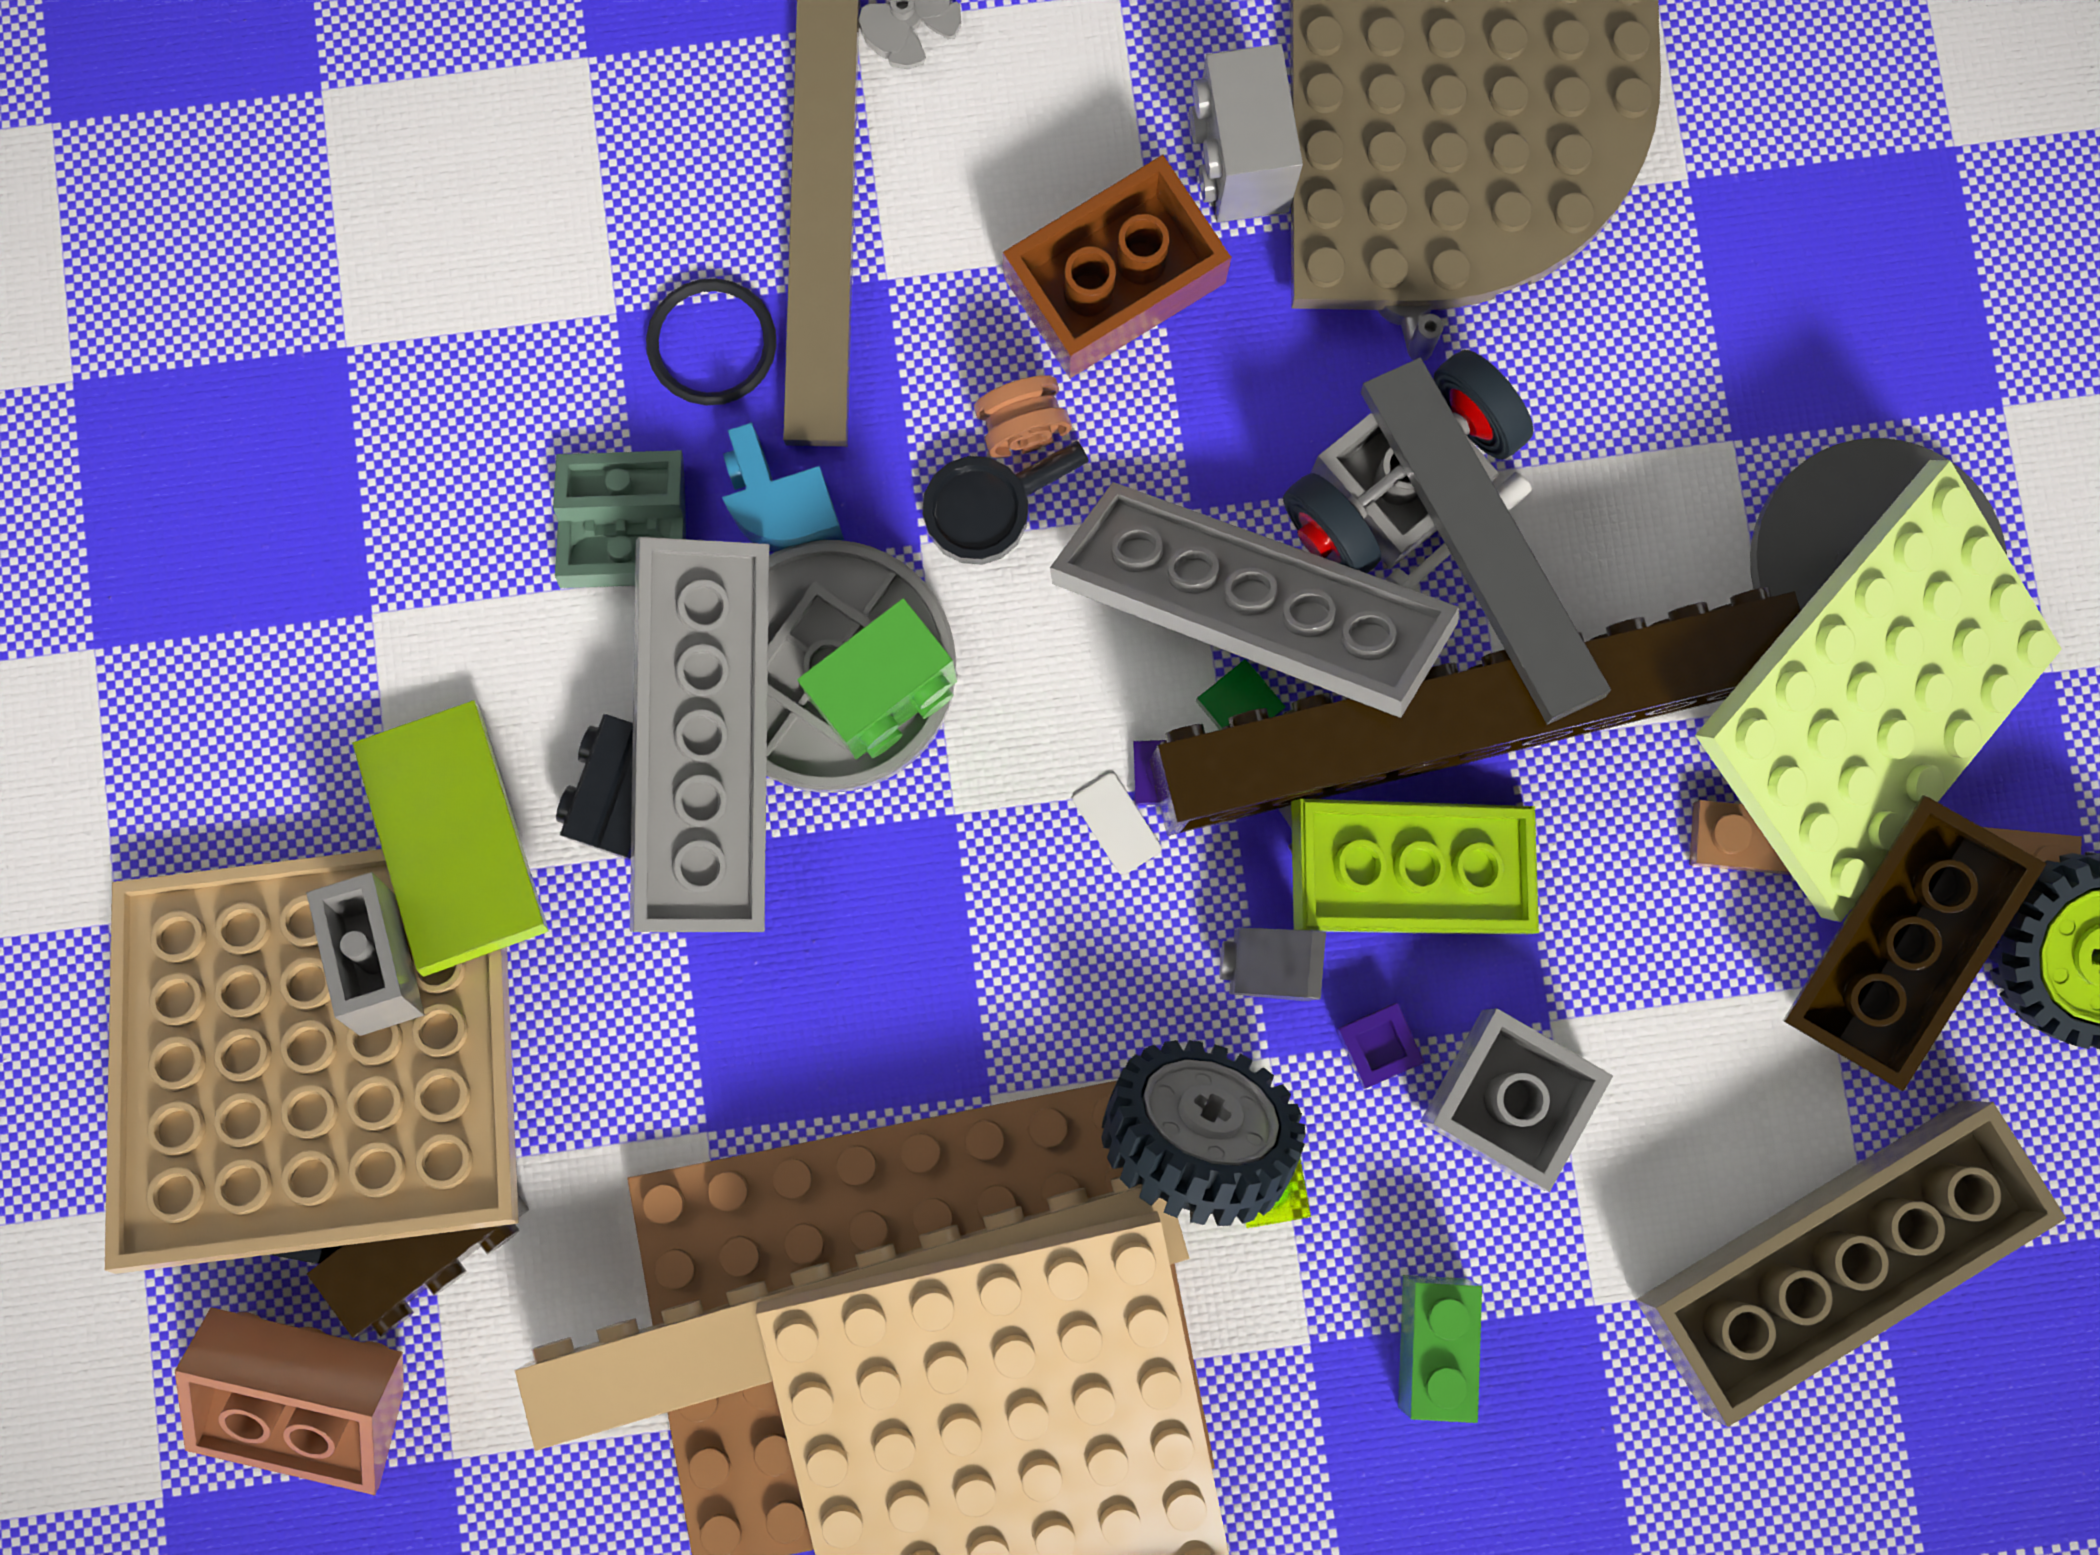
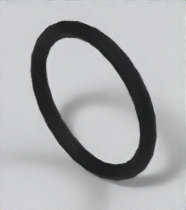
[646,278,777,406]

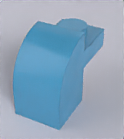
[722,423,844,552]

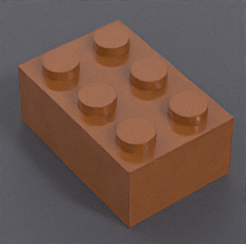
[1003,155,1232,379]

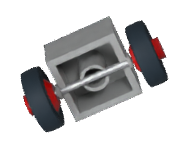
[1283,350,1533,573]

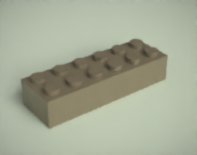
[1635,1101,2067,1427]

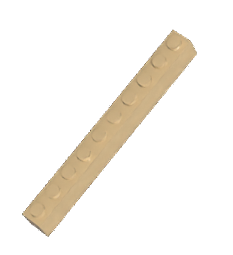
[514,1176,1190,1451]

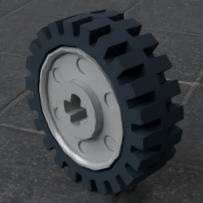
[1101,1040,1306,1226]

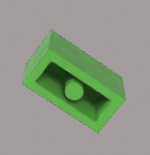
[1398,1275,1482,1423]

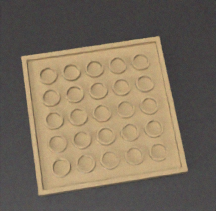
[104,849,519,1274]
[756,1212,1229,1555]

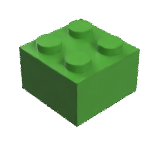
[797,598,957,760]

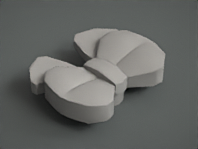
[858,0,962,69]

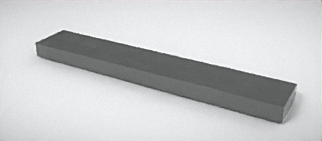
[1361,357,1611,725]

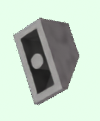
[1220,928,1326,1001]

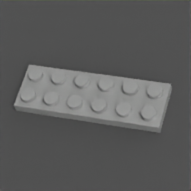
[1050,482,1459,718]
[630,537,769,932]

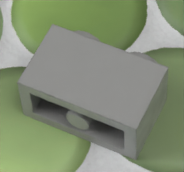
[306,872,425,1036]

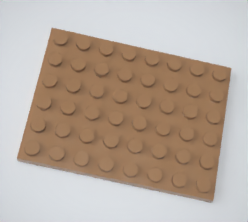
[627,1080,1215,1555]

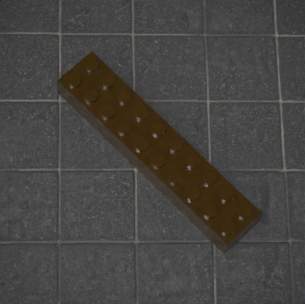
[1149,587,1801,836]

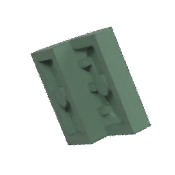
[553,450,686,588]

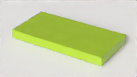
[352,700,549,977]
[1291,799,1539,935]

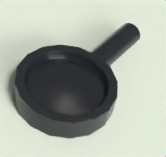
[922,441,1089,565]

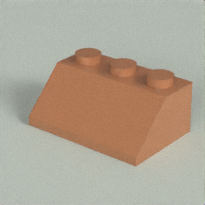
[175,1307,404,1495]

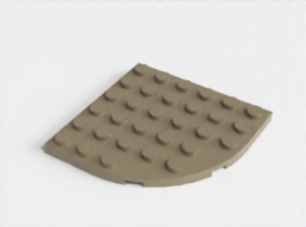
[1290,0,1661,310]

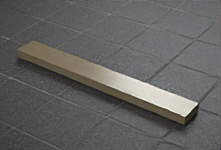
[783,0,860,447]

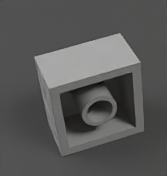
[1189,44,1303,223]
[1420,1008,1613,1192]

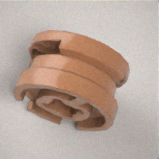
[974,375,1072,458]

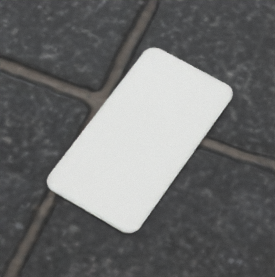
[1073,773,1162,875]

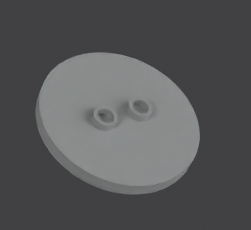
[766,540,956,793]

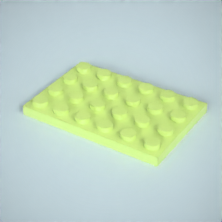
[1695,460,2062,922]

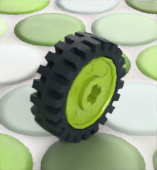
[1988,852,2100,1049]

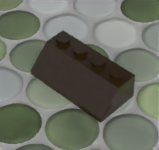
[1782,795,2047,1091]

